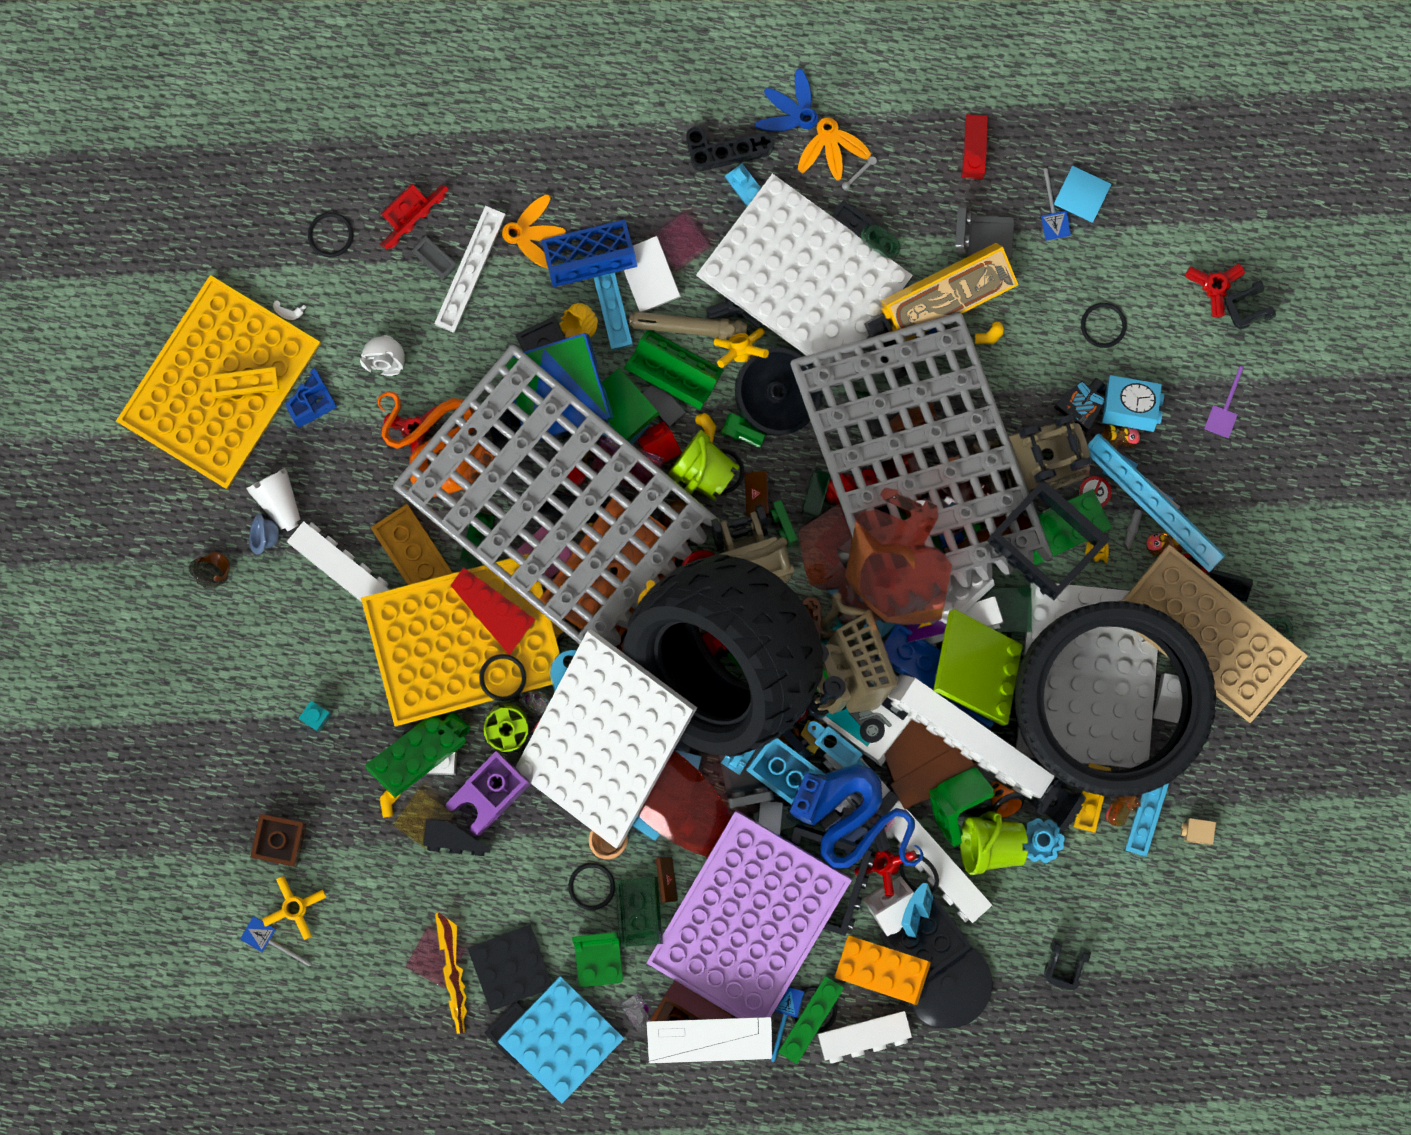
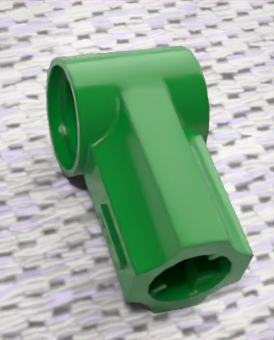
[720,413,766,449]

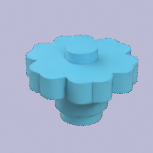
[1023,818,1065,863]

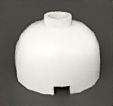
[360,335,405,376]

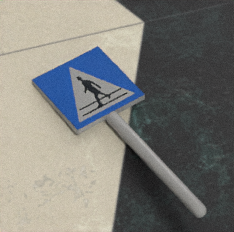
[1041,168,1071,241]
[240,916,312,966]

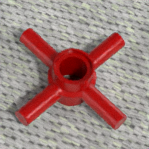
[854,850,917,897]

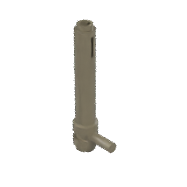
[629,311,747,339]

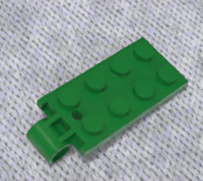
[1033,489,1112,565]
[365,712,470,798]

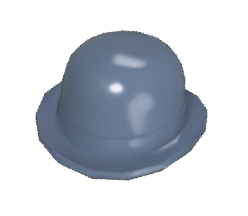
[249,513,279,554]

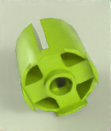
[484,703,528,752]

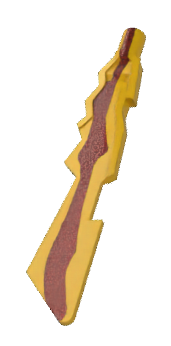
[435,912,467,1034]

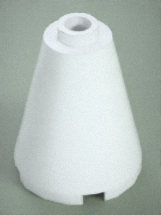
[246,468,300,531]

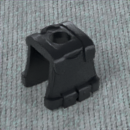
[1225,280,1276,330]
[1030,778,1086,830]
[1044,938,1091,990]

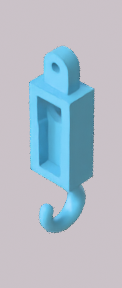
[807,721,881,780]

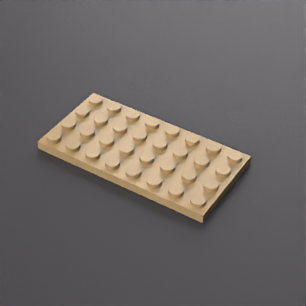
[1122,544,1308,723]

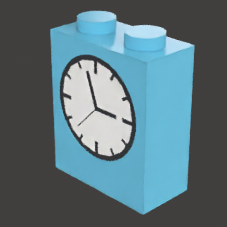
[1102,375,1164,432]

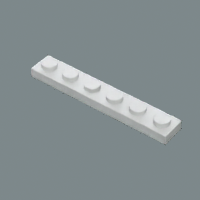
[434,206,506,333]

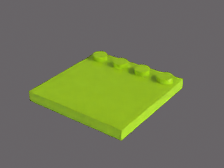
[933,609,1023,726]

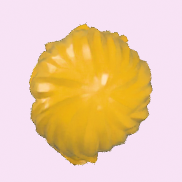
[559,303,598,338]

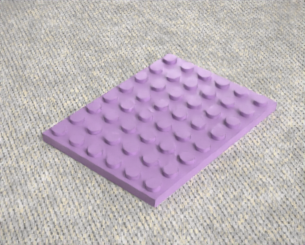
[647,810,852,1018]

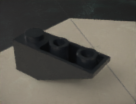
[422,818,490,856]

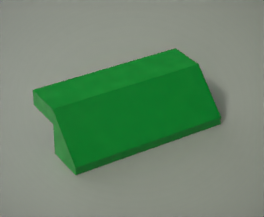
[624,330,724,410]

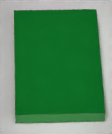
[602,368,660,442]

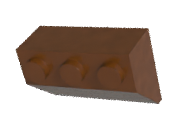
[649,980,732,1022]

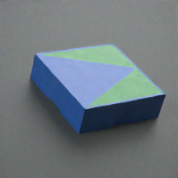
[505,333,614,442]

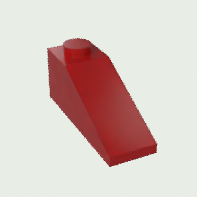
[961,114,988,179]

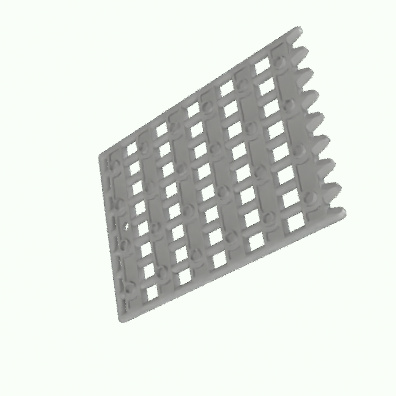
[790,312,1053,612]
[393,345,720,646]

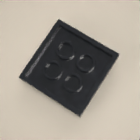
[879,896,973,984]
[467,925,552,1011]

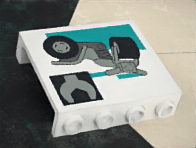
[813,649,912,766]

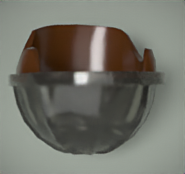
[189,552,230,589]

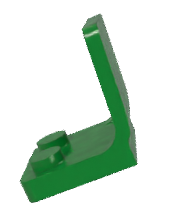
[929,767,995,847]
[572,932,623,987]

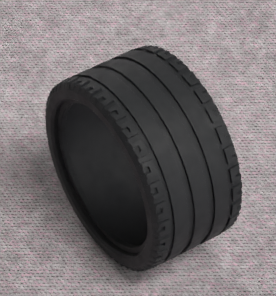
[1014,601,1216,797]

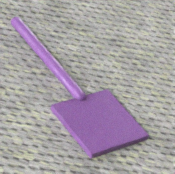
[1204,366,1243,439]

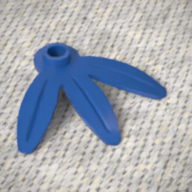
[755,68,818,132]

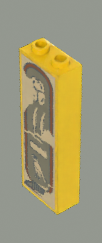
[880,243,1018,342]

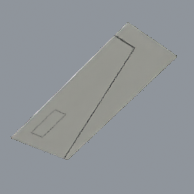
[647,1017,772,1063]

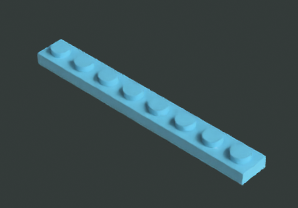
[1088,433,1226,572]

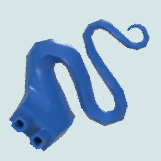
[790,764,924,869]

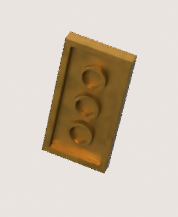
[370,504,453,585]

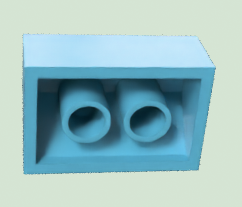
[746,738,825,805]

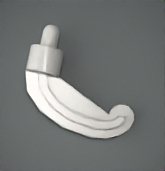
[273,301,306,320]

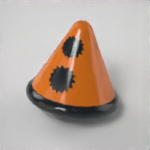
[991,781,1025,819]

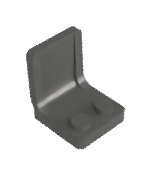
[955,206,1015,261]
[719,748,774,808]

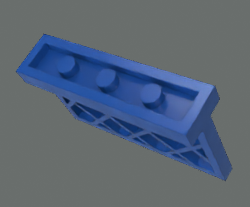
[541,219,638,287]

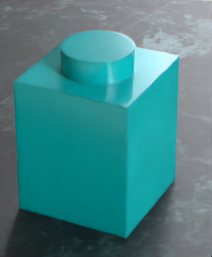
[298,701,332,733]

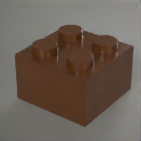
[250,814,307,867]

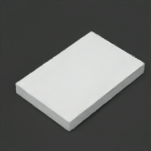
[624,236,681,312]

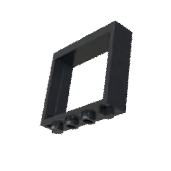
[987,480,1110,600]
[790,824,875,936]

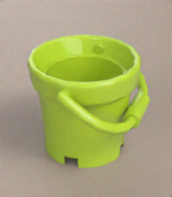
[668,430,740,501]
[960,811,1028,875]

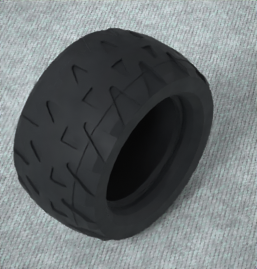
[624,555,823,757]

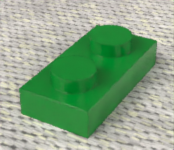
[770,500,798,547]

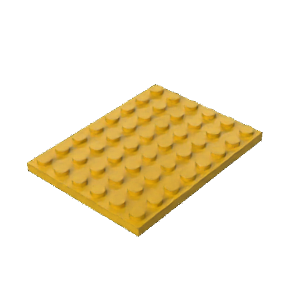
[116,275,321,490]
[361,553,560,727]

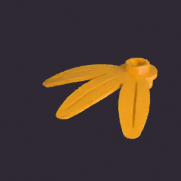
[797,118,871,180]
[502,194,566,269]

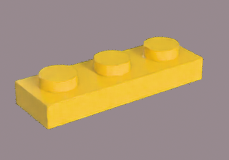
[210,367,279,398]
[1073,763,1111,833]

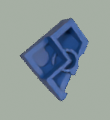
[285,368,337,428]

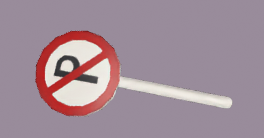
[1042,476,1112,513]

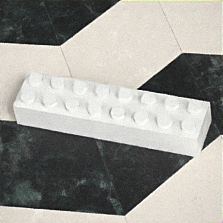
[888,674,1055,799]

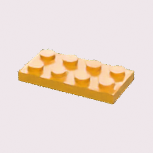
[834,935,931,1005]

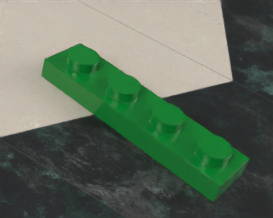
[778,976,844,1064]

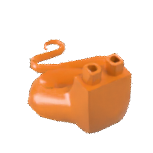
[377,391,495,497]

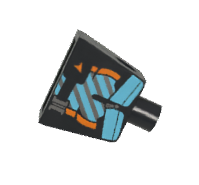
[1054,378,1106,433]

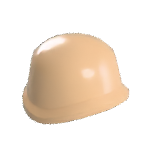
[589,830,628,860]

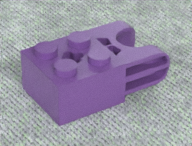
[446,751,531,837]

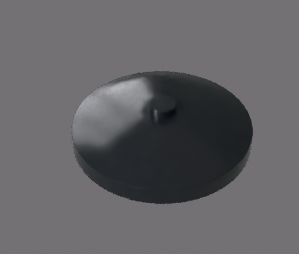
[735,348,821,436]
[907,947,992,1029]

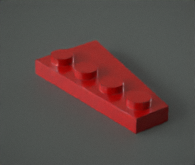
[450,567,536,655]

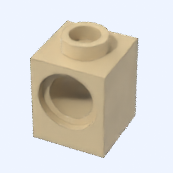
[1181,818,1216,845]

